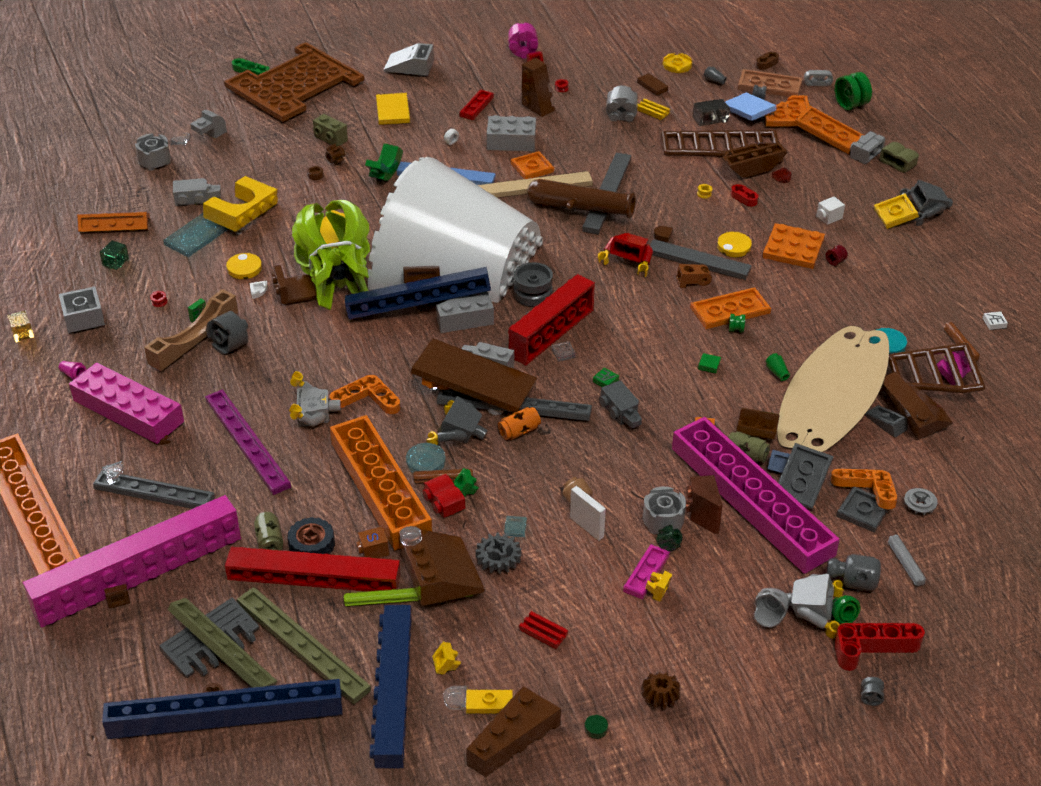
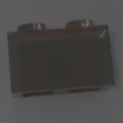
[693,99,730,126]

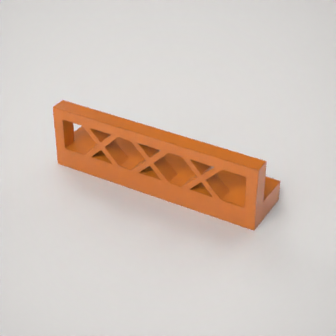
[77,212,150,232]

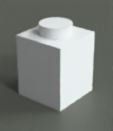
[816,197,845,225]

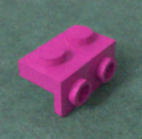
[931,351,971,385]

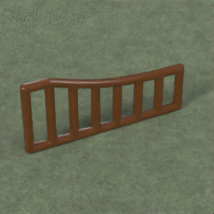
[661,130,783,163]
[879,343,985,394]

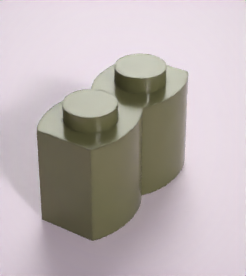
[879,142,919,172]

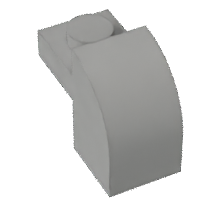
[190,110,227,138]

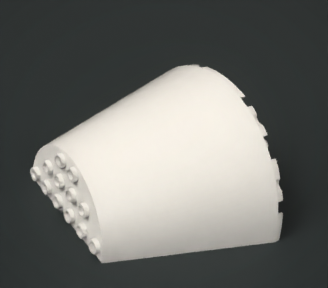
[368,157,543,303]

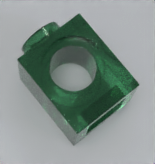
[100,240,129,270]

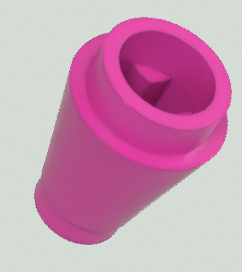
[59,361,87,380]

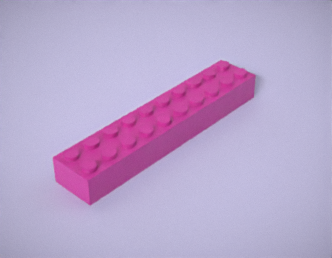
[672,416,840,574]
[23,495,241,628]

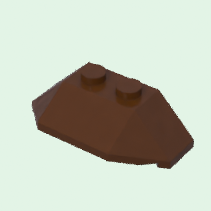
[722,142,787,178]

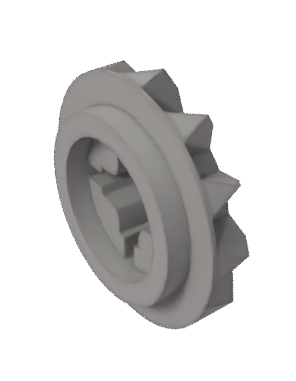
[904,488,938,515]

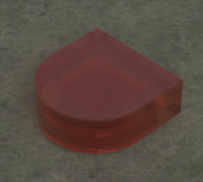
[772,167,792,183]

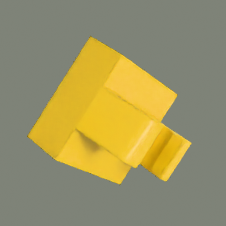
[645,571,672,602]
[432,642,461,675]

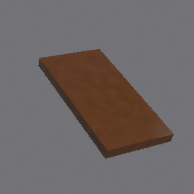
[411,338,537,413]

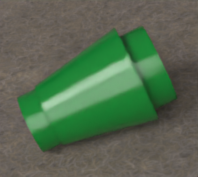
[765,353,790,381]

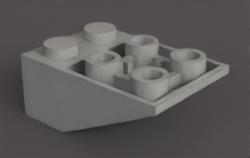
[384,43,434,76]

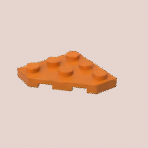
[764,95,810,127]

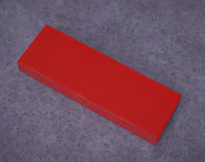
[459,89,494,120]

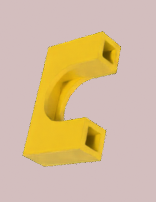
[203,176,278,232]

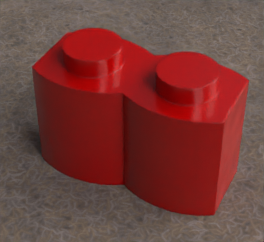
[422,474,466,518]

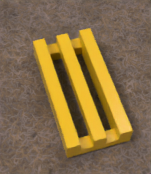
[637,99,670,120]

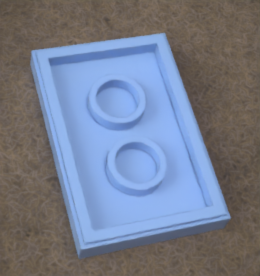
[722,93,776,121]

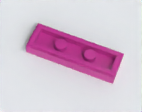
[623,544,670,600]

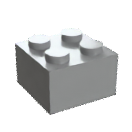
[59,286,105,333]

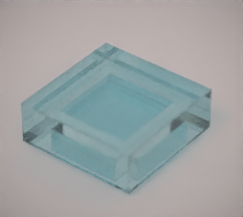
[504,516,527,537]

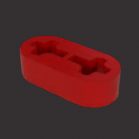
[731,184,759,207]

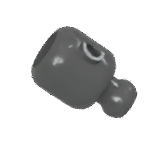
[826,554,881,592]

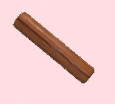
[944,322,980,361]
[413,469,473,483]

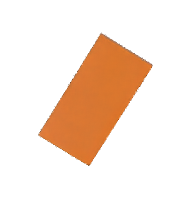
[794,106,863,154]
[690,287,771,330]

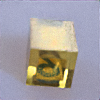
[7,310,34,342]

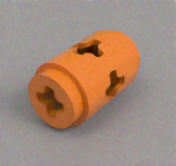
[497,407,541,440]

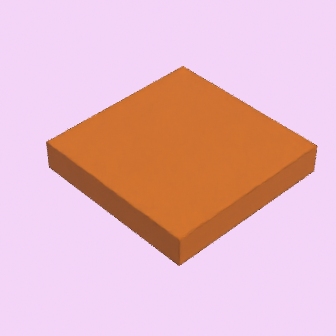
[511,151,554,179]

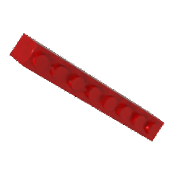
[225,547,401,591]

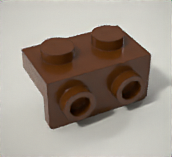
[736,408,780,441]

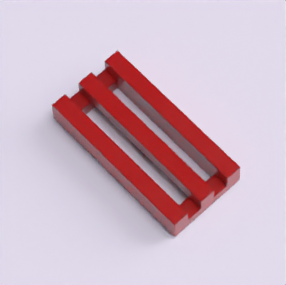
[519,611,568,649]

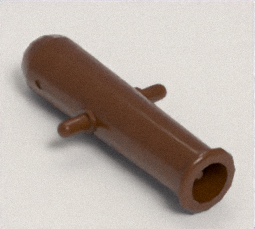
[527,179,636,218]

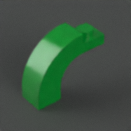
[365,143,403,181]

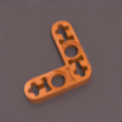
[330,375,400,414]
[830,469,897,509]

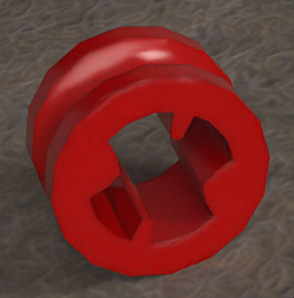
[555,79,569,92]
[150,291,168,307]

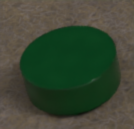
[585,715,608,739]

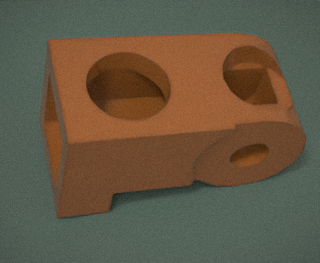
[676,264,712,288]

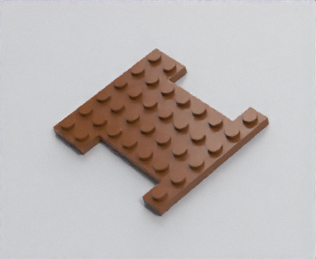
[224,42,365,122]

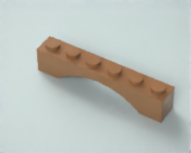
[144,289,238,371]

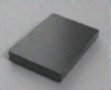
[778,443,834,511]

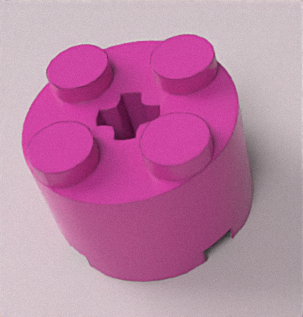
[508,22,538,59]

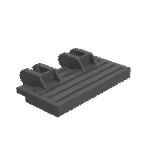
[159,597,259,678]

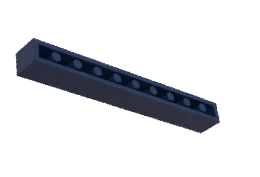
[102,679,343,739]

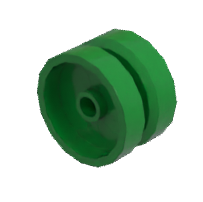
[834,72,872,110]

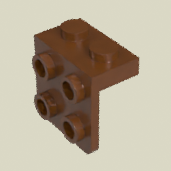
[271,265,317,304]

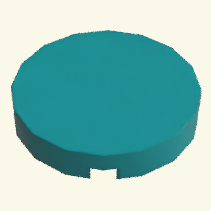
[869,328,907,354]

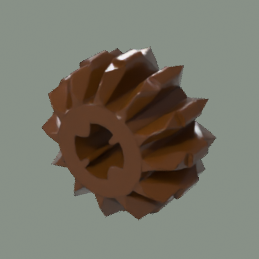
[642,670,681,710]

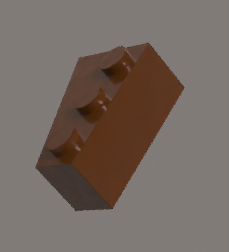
[521,58,556,117]

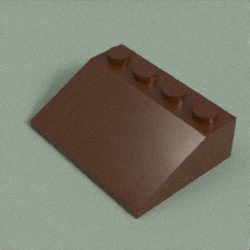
[399,529,485,606]

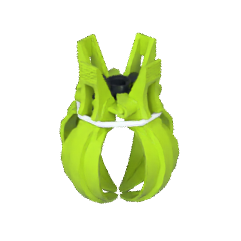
[292,200,370,310]

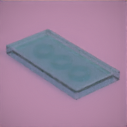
[163,213,229,257]

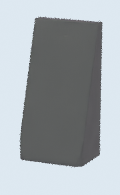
[865,405,908,437]

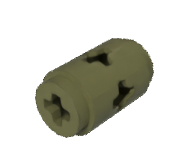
[728,431,770,463]
[254,512,283,551]

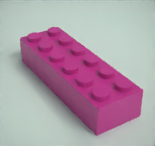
[69,362,184,444]

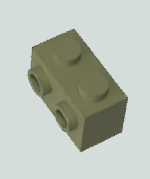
[313,114,348,146]

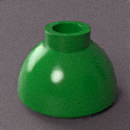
[832,595,861,625]

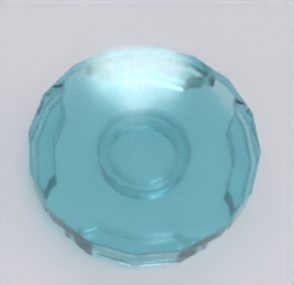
[406,443,446,473]

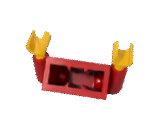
[598,233,653,277]

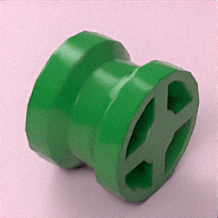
[729,314,745,333]

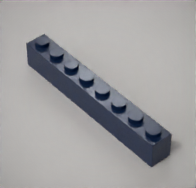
[345,267,491,319]
[370,605,412,768]

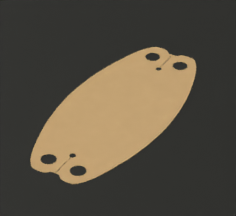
[777,326,889,452]

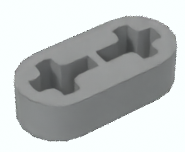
[804,70,833,86]

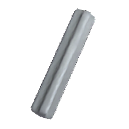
[888,535,926,586]

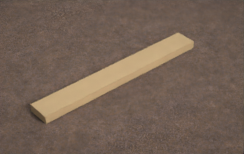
[478,171,592,197]

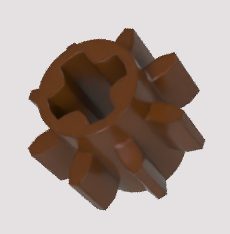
[325,144,345,165]

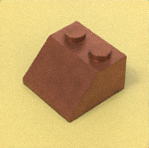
[685,475,723,534]

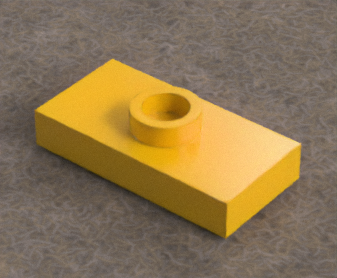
[466,690,513,714]

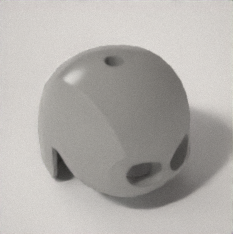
[754,588,789,627]

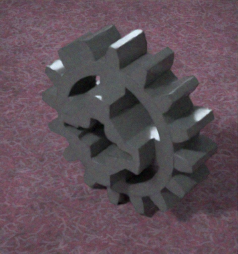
[476,532,522,574]

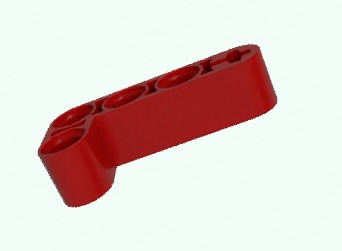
[835,623,925,671]

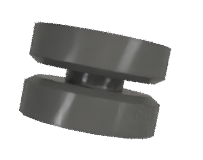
[514,262,553,306]

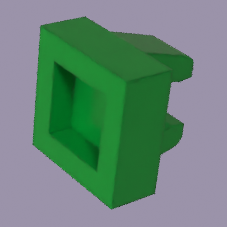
[453,468,479,497]

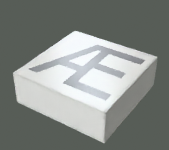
[983,312,1008,330]

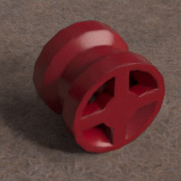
[825,245,848,266]

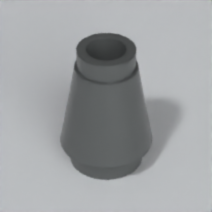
[703,66,727,85]

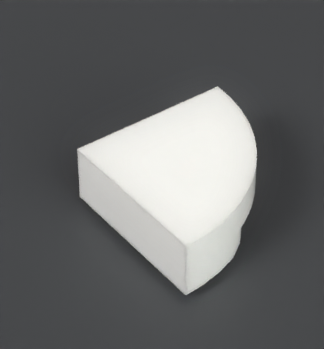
[249,281,268,299]

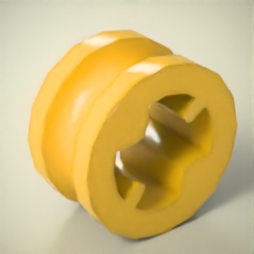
[697,184,712,199]

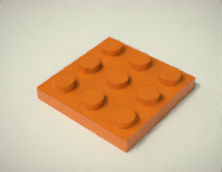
[762,223,825,269]

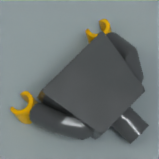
[426,396,487,447]

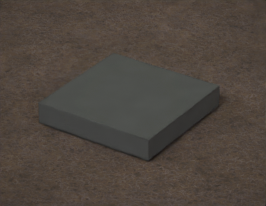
[836,487,889,533]

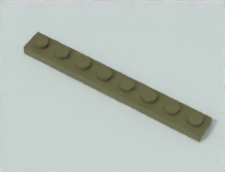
[237,587,371,704]

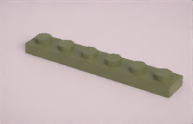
[168,598,277,688]

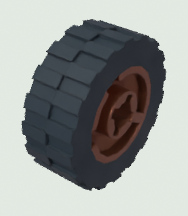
[287,517,335,554]

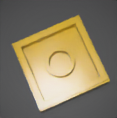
[874,193,919,229]

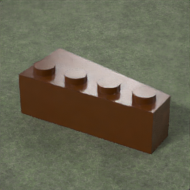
[466,686,561,777]

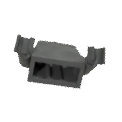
[900,180,953,226]

